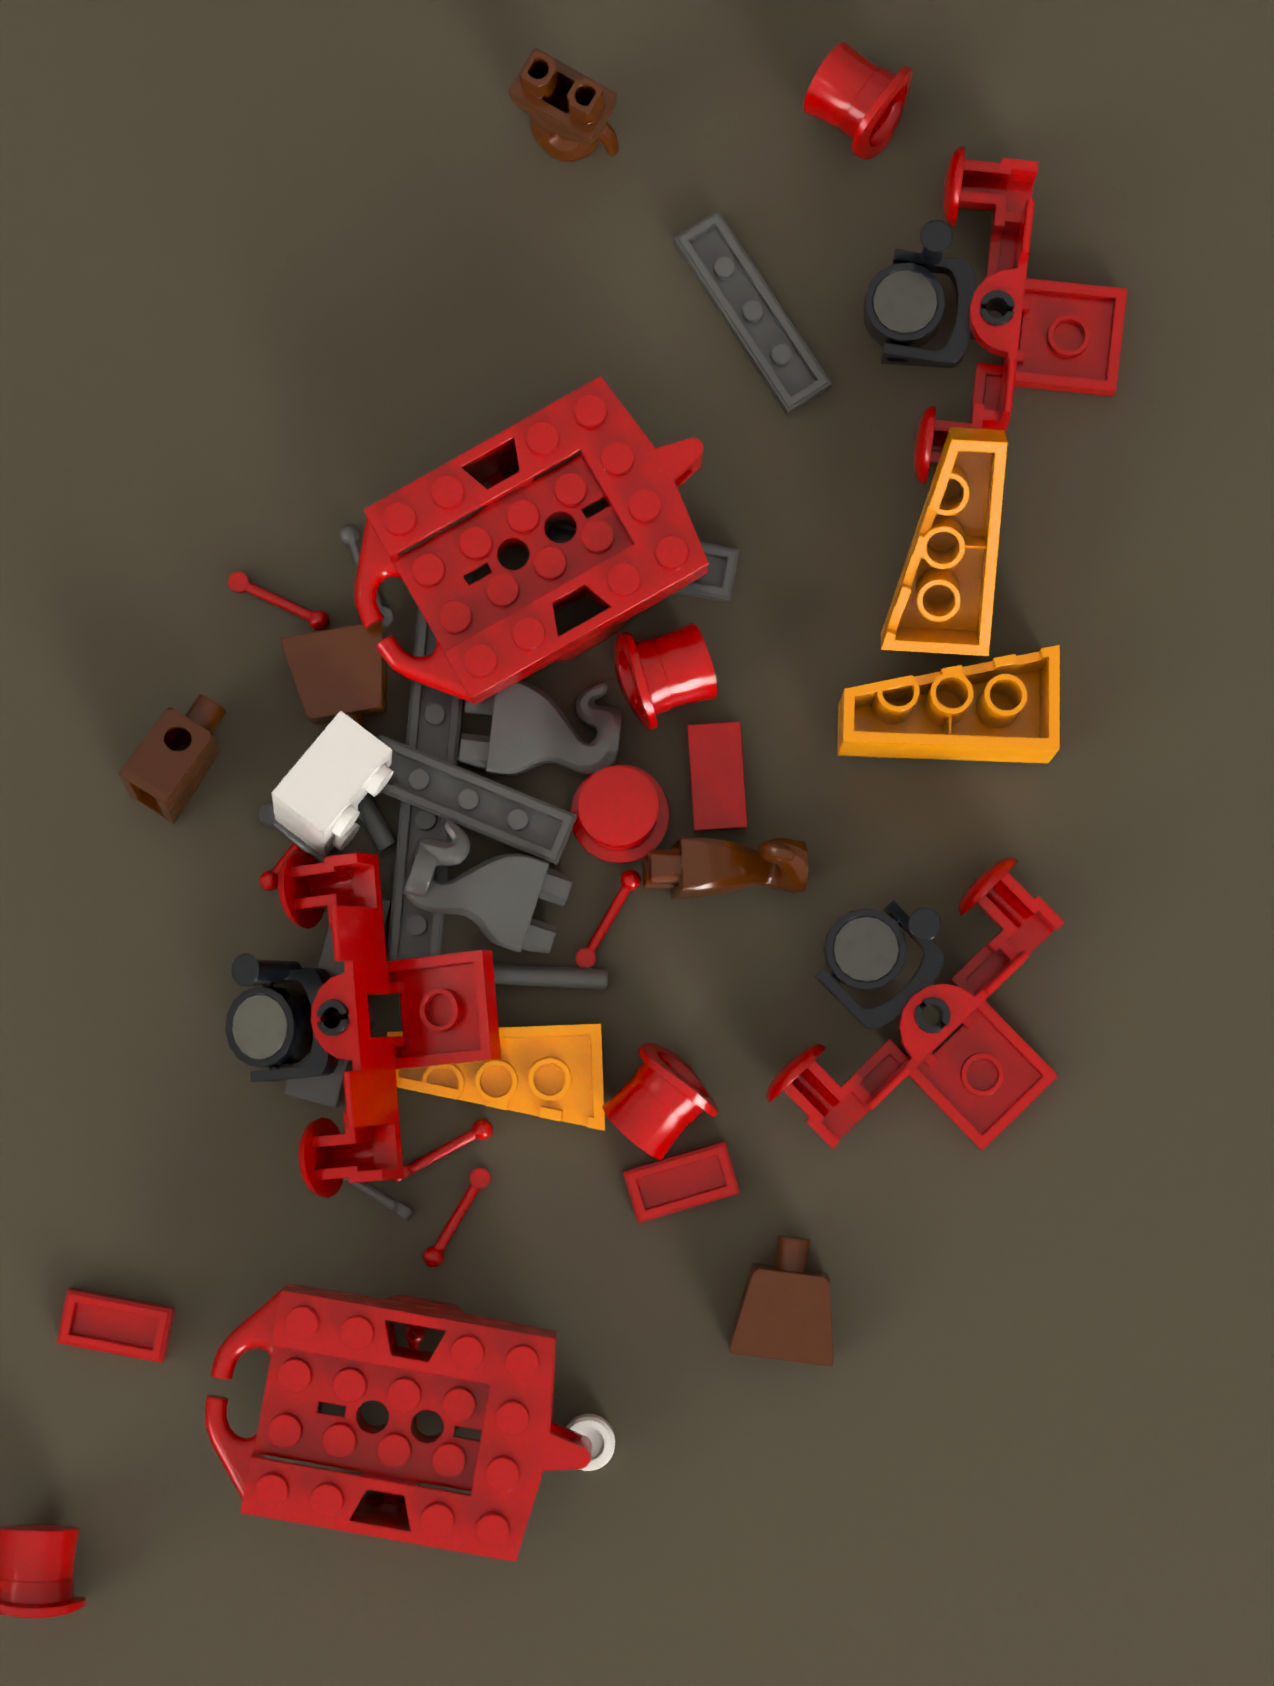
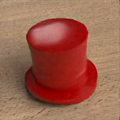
[804,42,913,160]
[614,623,717,730]
[570,764,670,864]
[602,1043,719,1160]
[0,1524,86,1619]

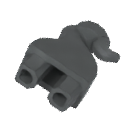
[459,681,623,777]
[402,819,573,953]

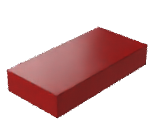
[687,722,747,832]
[623,1141,740,1223]
[56,1287,175,1363]

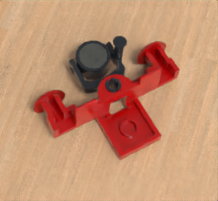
[863,146,1127,484]
[225,850,501,1198]
[766,857,1065,1151]

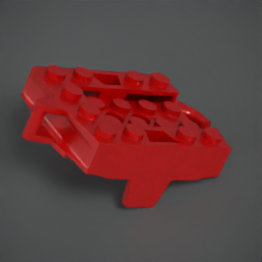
[354,376,709,706]
[205,1283,592,1562]

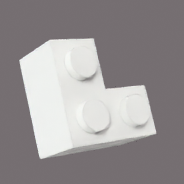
[272,710,394,857]

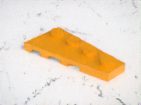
[387,1023,605,1131]

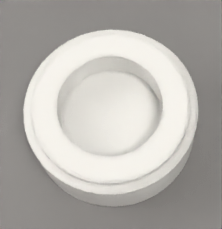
[566,1414,615,1471]

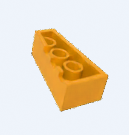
[881,427,1007,656]

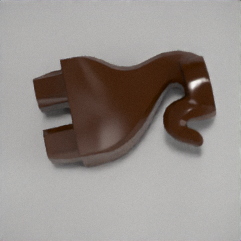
[509,48,619,162]
[642,837,809,900]

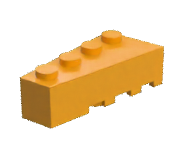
[837,645,1060,764]

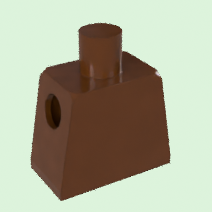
[281,622,387,729]
[118,694,226,824]
[728,1235,834,1367]

